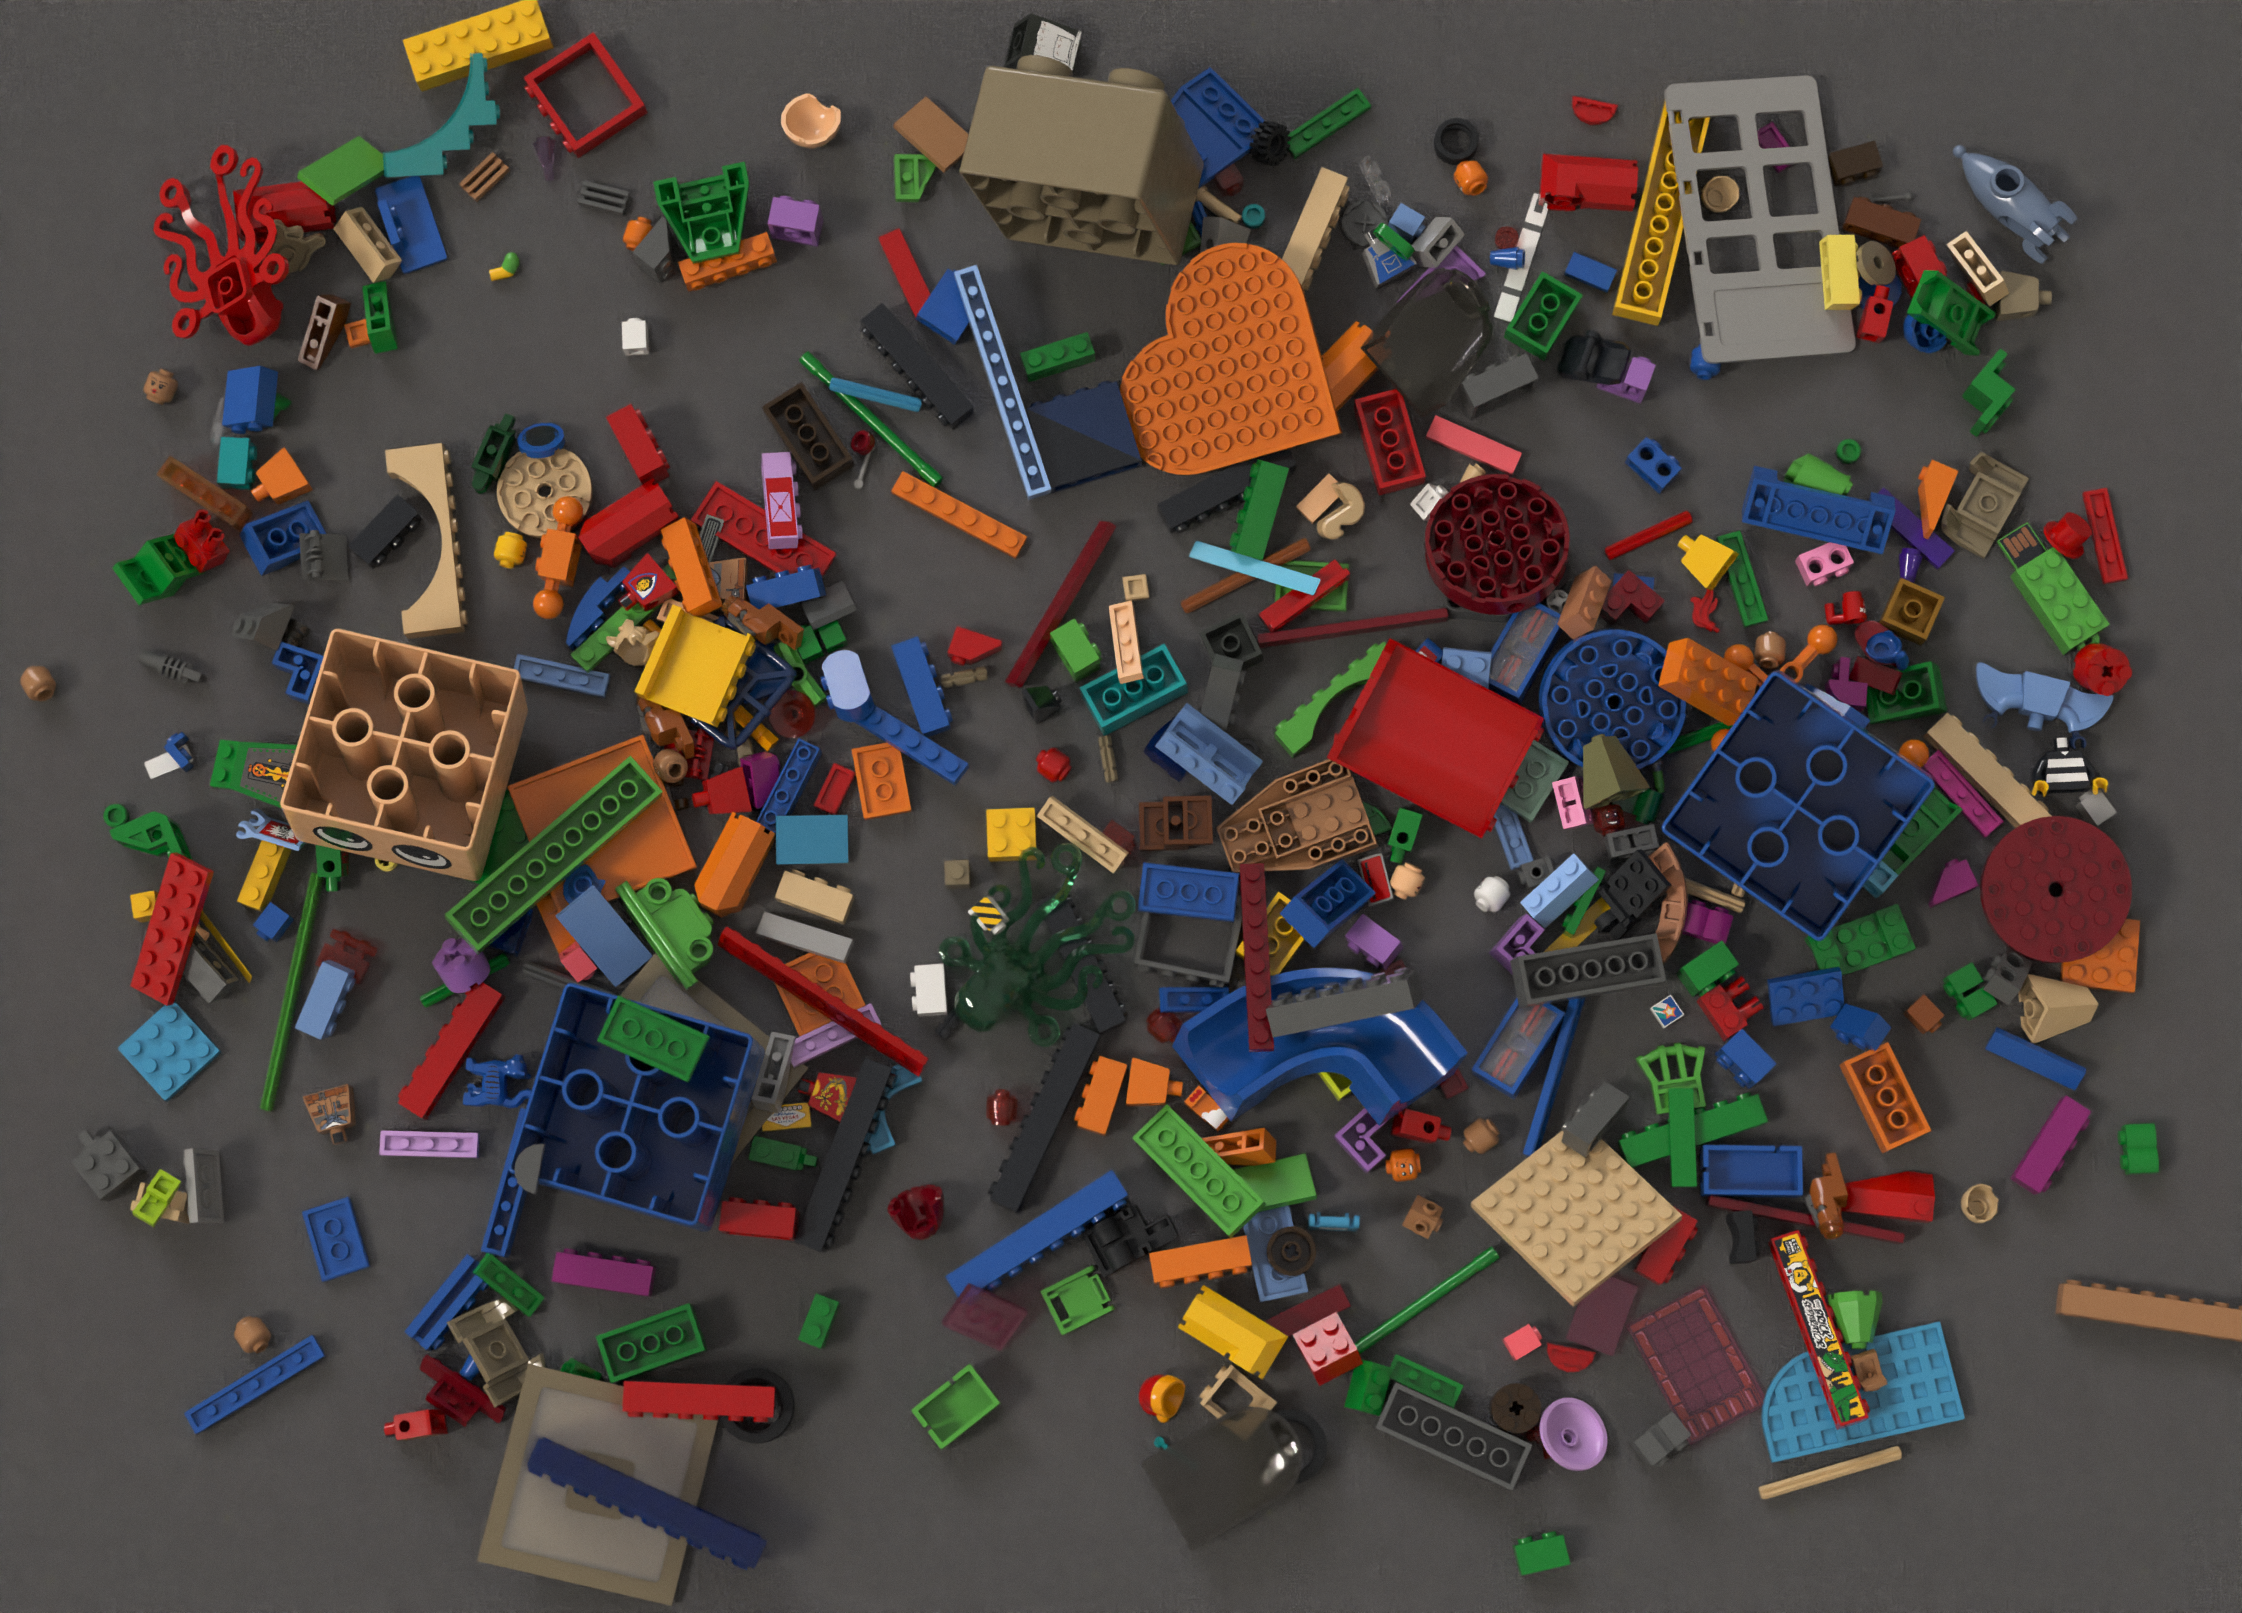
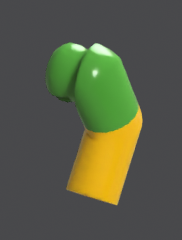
[489,252,519,281]

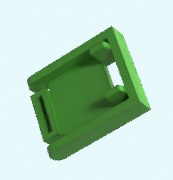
[1040,1265,1115,1336]

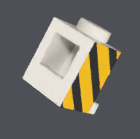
[968,896,1010,935]

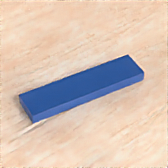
[1985,1027,2087,1090]

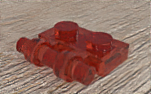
[315,929,378,985]

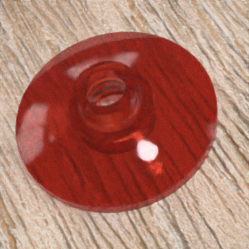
[769,690,815,738]

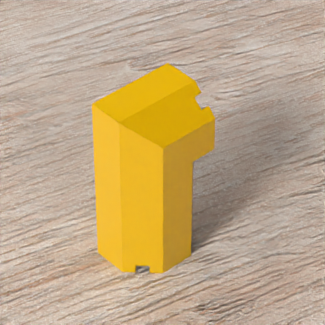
[1178,1285,1289,1380]

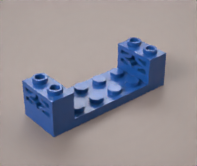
[1742,465,1896,554]

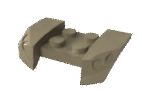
[1941,452,2029,559]
[446,1298,545,1408]

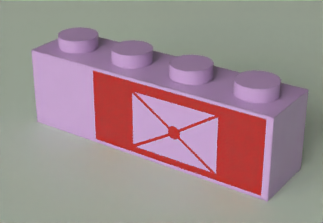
[761,452,802,549]

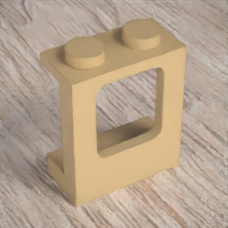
[1199,1365,1277,1441]

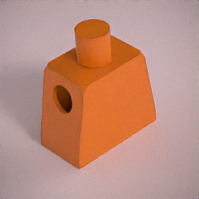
[251,447,313,505]
[1126,1058,1183,1106]

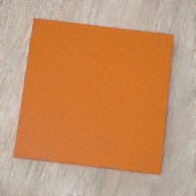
[507,734,697,913]

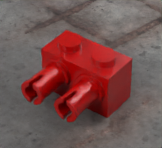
[173,509,230,573]
[1696,976,1764,1041]

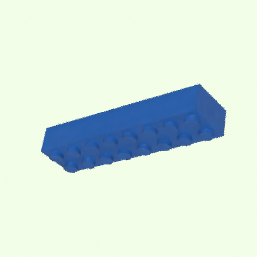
[945,1170,1128,1305]

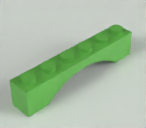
[1274,642,1386,758]

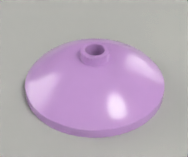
[1540,1398,1607,1471]

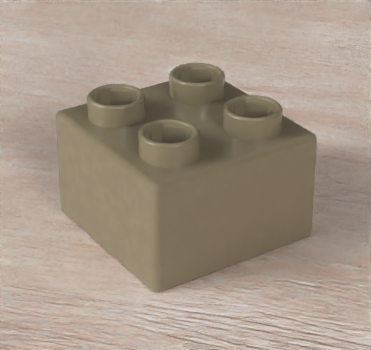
[959,55,1204,265]

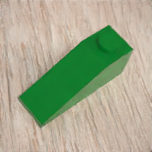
[362,281,398,354]

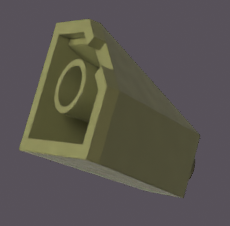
[1583,734,1650,809]

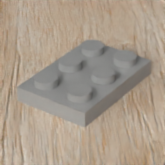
[183,1148,224,1225]

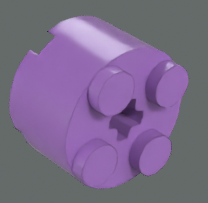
[432,938,490,993]

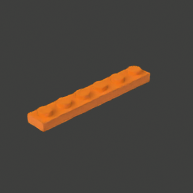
[891,471,1027,559]

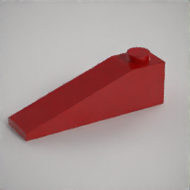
[1841,1171,1935,1223]

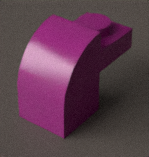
[1825,657,1868,712]

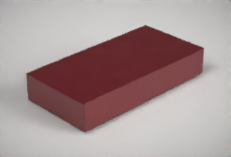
[1849,656,1903,695]

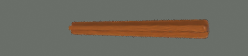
[1180,538,1311,613]

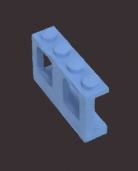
[1155,703,1263,805]

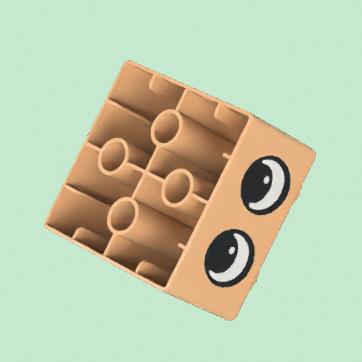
[280,629,528,881]

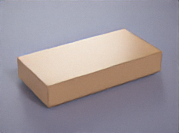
[1296,474,1339,524]

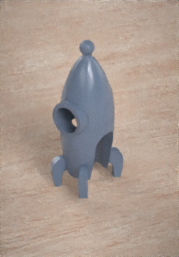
[1953,145,2078,264]

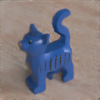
[463,1054,532,1108]

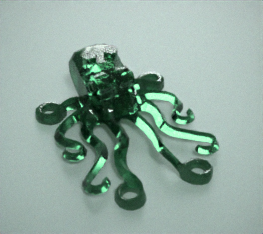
[939,843,1135,1047]

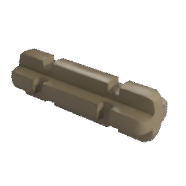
[941,666,988,689]
[1098,736,1118,783]

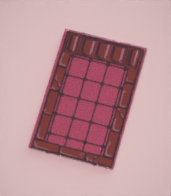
[1626,1284,1765,1445]

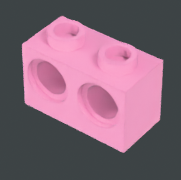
[1795,542,1854,587]
[1552,776,1594,829]

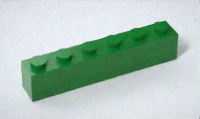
[1617,1092,1768,1168]

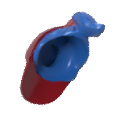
[1855,621,1909,670]

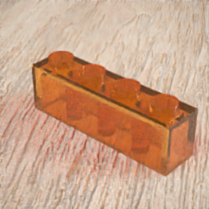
[156,456,253,532]

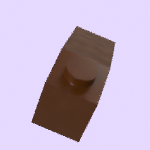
[298,294,351,370]

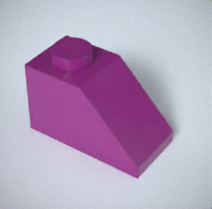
[740,751,780,808]
[1928,859,1979,908]

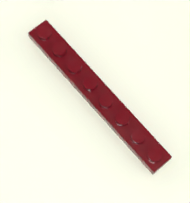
[1239,863,1274,1052]

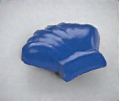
[563,864,606,904]

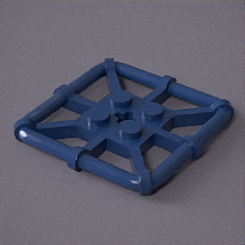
[685,615,797,750]

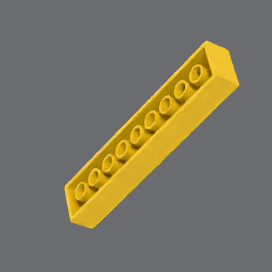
[1612,101,1710,326]

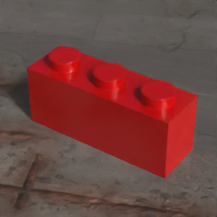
[1633,1206,1698,1286]

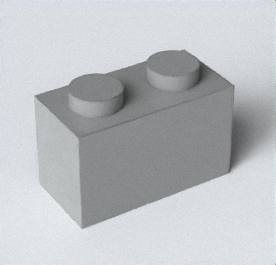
[1411,217,1465,268]

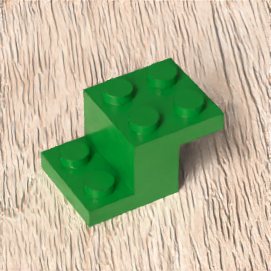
[1961,348,2016,438]
[112,533,206,605]

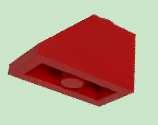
[947,626,1003,666]

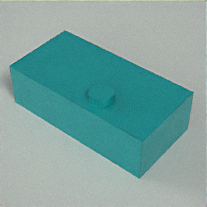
[1080,644,1188,736]

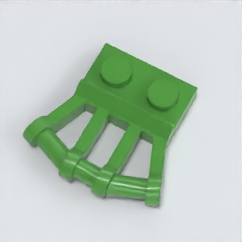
[1635,1042,1706,1115]

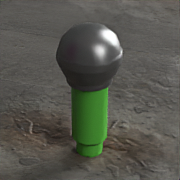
[1648,758,1665,793]

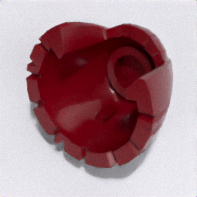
[887,1184,944,1240]

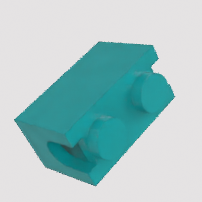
[217,437,257,490]

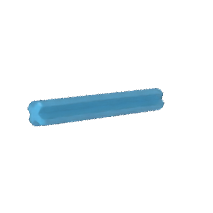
[829,377,922,412]

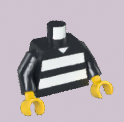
[2031,738,2108,797]

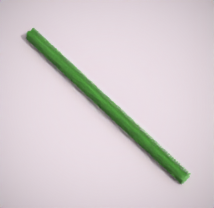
[259,872,324,1112]

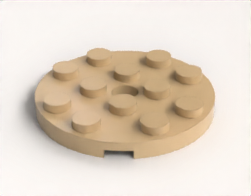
[497,448,593,538]

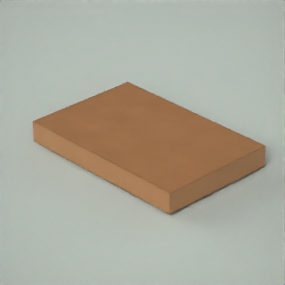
[893,97,969,173]

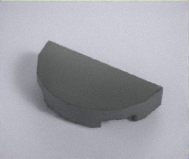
[515,1144,545,1195]

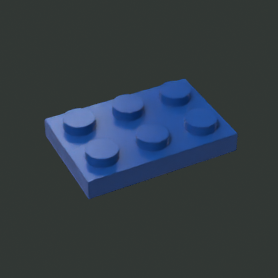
[1767,967,1844,1026]

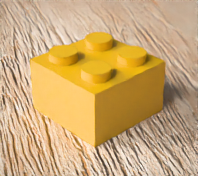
[986,808,1037,862]

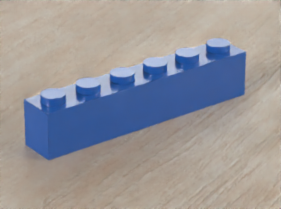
[481,1108,527,1259]

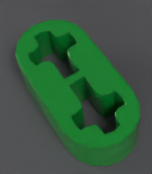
[1373,223,1415,261]

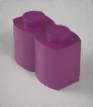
[1682,900,1734,944]

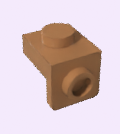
[1850,1349,1887,1392]

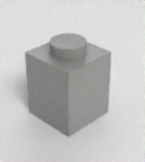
[2075,789,2117,827]

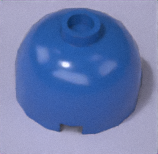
[1903,315,1947,353]

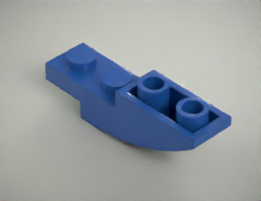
[566,566,630,651]

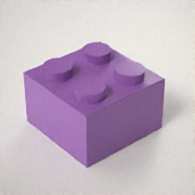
[768,196,823,247]

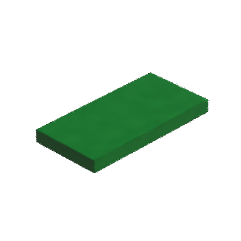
[597,995,710,1083]

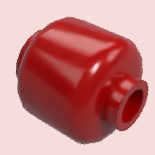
[1035,747,1072,783]

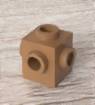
[1402,1195,1444,1239]

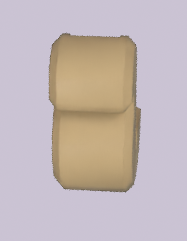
[1317,482,1365,539]

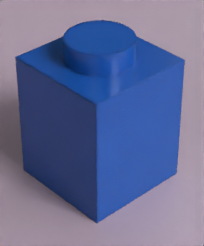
[253,902,294,942]

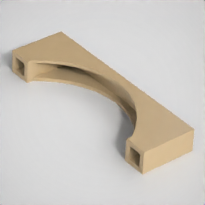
[385,443,468,639]

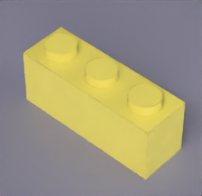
[1819,235,1862,310]

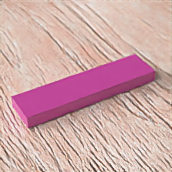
[1922,750,2004,838]

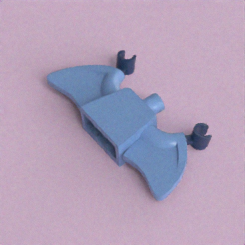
[1976,662,2113,750]

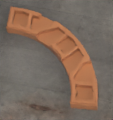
[1648,842,1688,965]

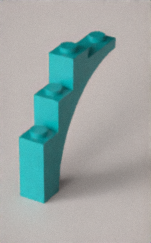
[383,53,500,177]

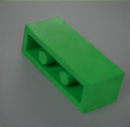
[1020,332,1095,383]

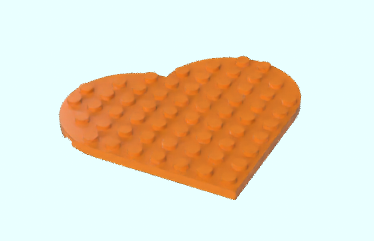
[1120,243,1342,475]

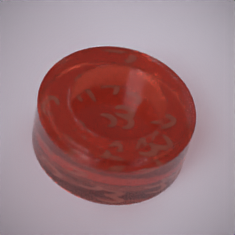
[1494,226,1519,250]

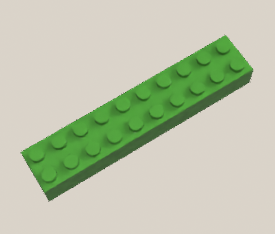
[445,756,663,955]

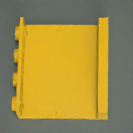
[634,605,756,727]

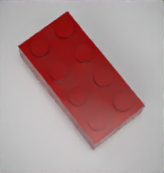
[1353,388,1426,496]

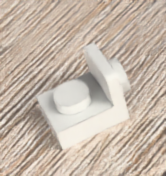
[1410,483,1449,521]

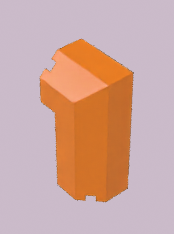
[1321,321,1391,412]
[694,812,776,917]

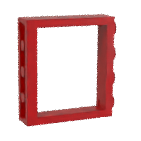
[523,32,648,158]

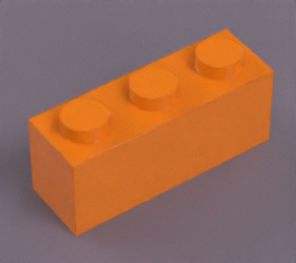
[1074,1056,1128,1136]

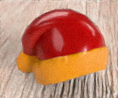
[1139,1374,1185,1423]

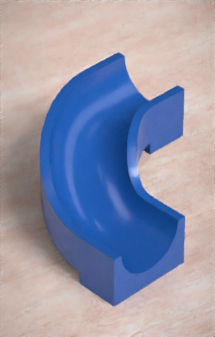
[1172,968,1468,1126]

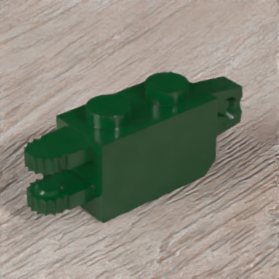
[471,413,516,495]

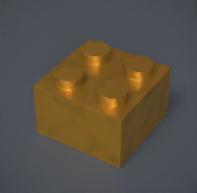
[1879,578,1945,646]

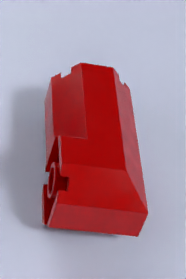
[1539,154,1638,212]
[233,181,336,243]
[578,478,680,568]

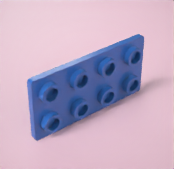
[375,176,448,274]

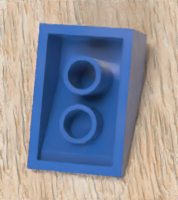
[239,501,326,576]

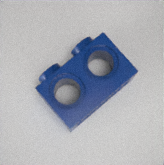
[1625,437,1682,494]

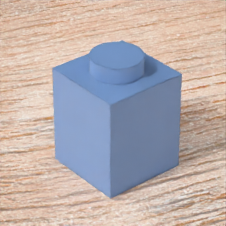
[1388,203,1426,243]

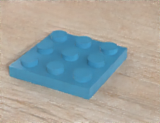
[117,1000,222,1102]

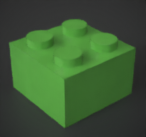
[1050,618,1102,683]

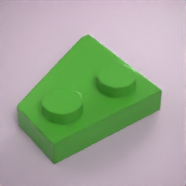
[894,154,936,202]

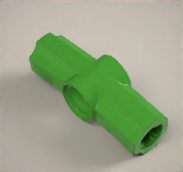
[773,642,827,710]

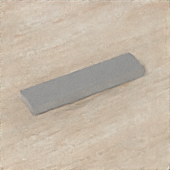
[756,912,854,964]

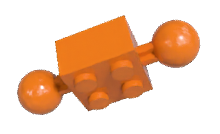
[533,496,583,619]

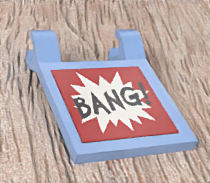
[236,808,306,851]

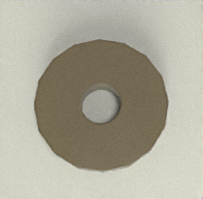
[1856,241,1896,286]

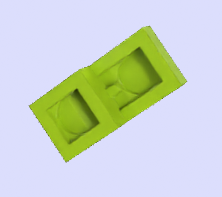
[132,1169,181,1227]

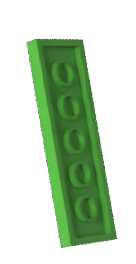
[1132,1104,1266,1239]

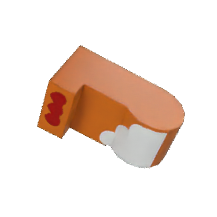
[1184,1086,1229,1132]

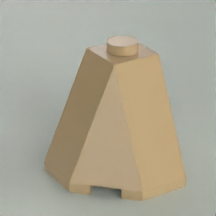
[2018,974,2099,1043]

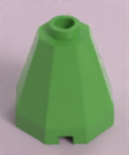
[1828,1291,1882,1349]

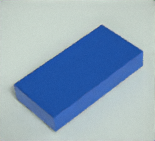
[1564,252,1617,293]

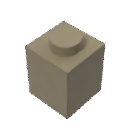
[944,860,971,889]

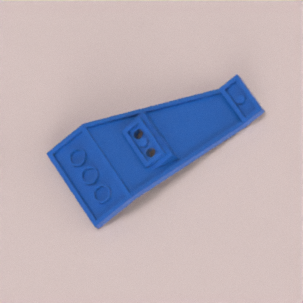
[1171,67,1265,189]

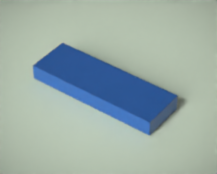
[1159,987,1229,1013]

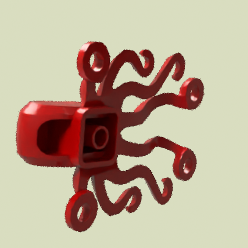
[154,145,289,346]

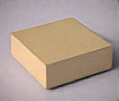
[1122,574,1149,602]

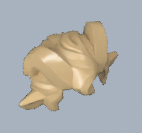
[606,619,660,666]

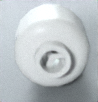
[1474,876,1510,912]

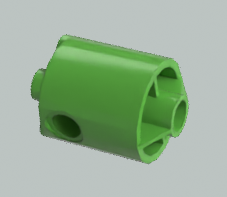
[1784,453,1853,496]

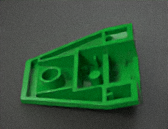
[653,161,750,264]

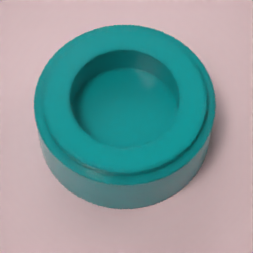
[1242,204,1265,229]

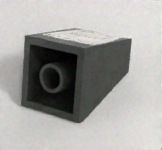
[1004,13,1082,74]

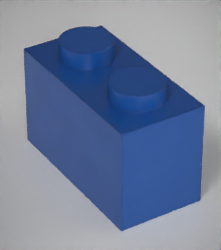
[1830,1003,1892,1051]

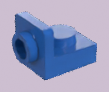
[164,732,194,773]

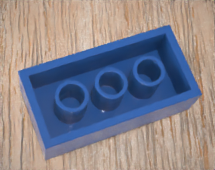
[1280,859,1376,948]

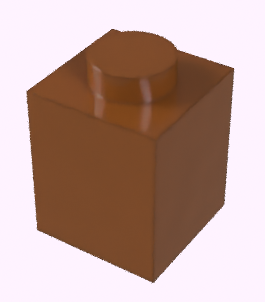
[1902,994,1945,1035]

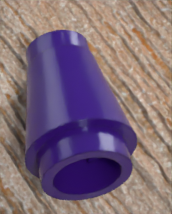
[1899,548,1923,583]

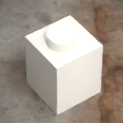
[622,318,649,356]

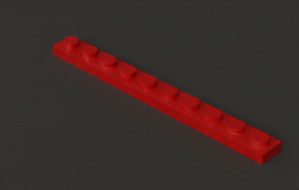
[718,926,929,1077]

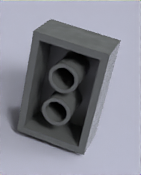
[1458,353,1539,420]

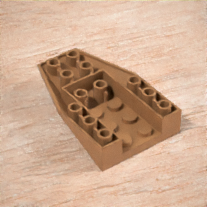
[1216,759,1379,873]

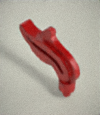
[1690,589,1720,633]

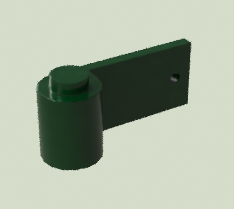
[1609,789,1665,825]

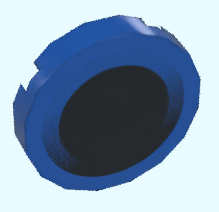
[517,423,566,458]

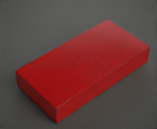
[813,763,856,815]

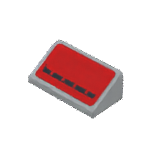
[1357,853,1393,907]

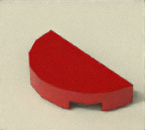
[1572,96,1618,125]
[1547,1343,1596,1372]

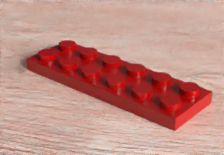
[691,481,837,578]
[130,852,214,1006]

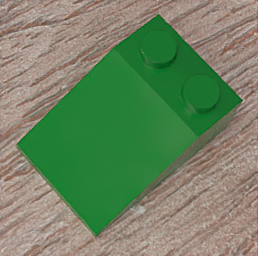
[1866,661,1947,724]

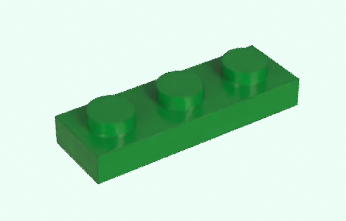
[1562,867,1606,938]
[472,1253,545,1317]
[1390,1354,1463,1408]

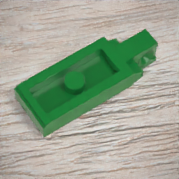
[748,1136,818,1171]

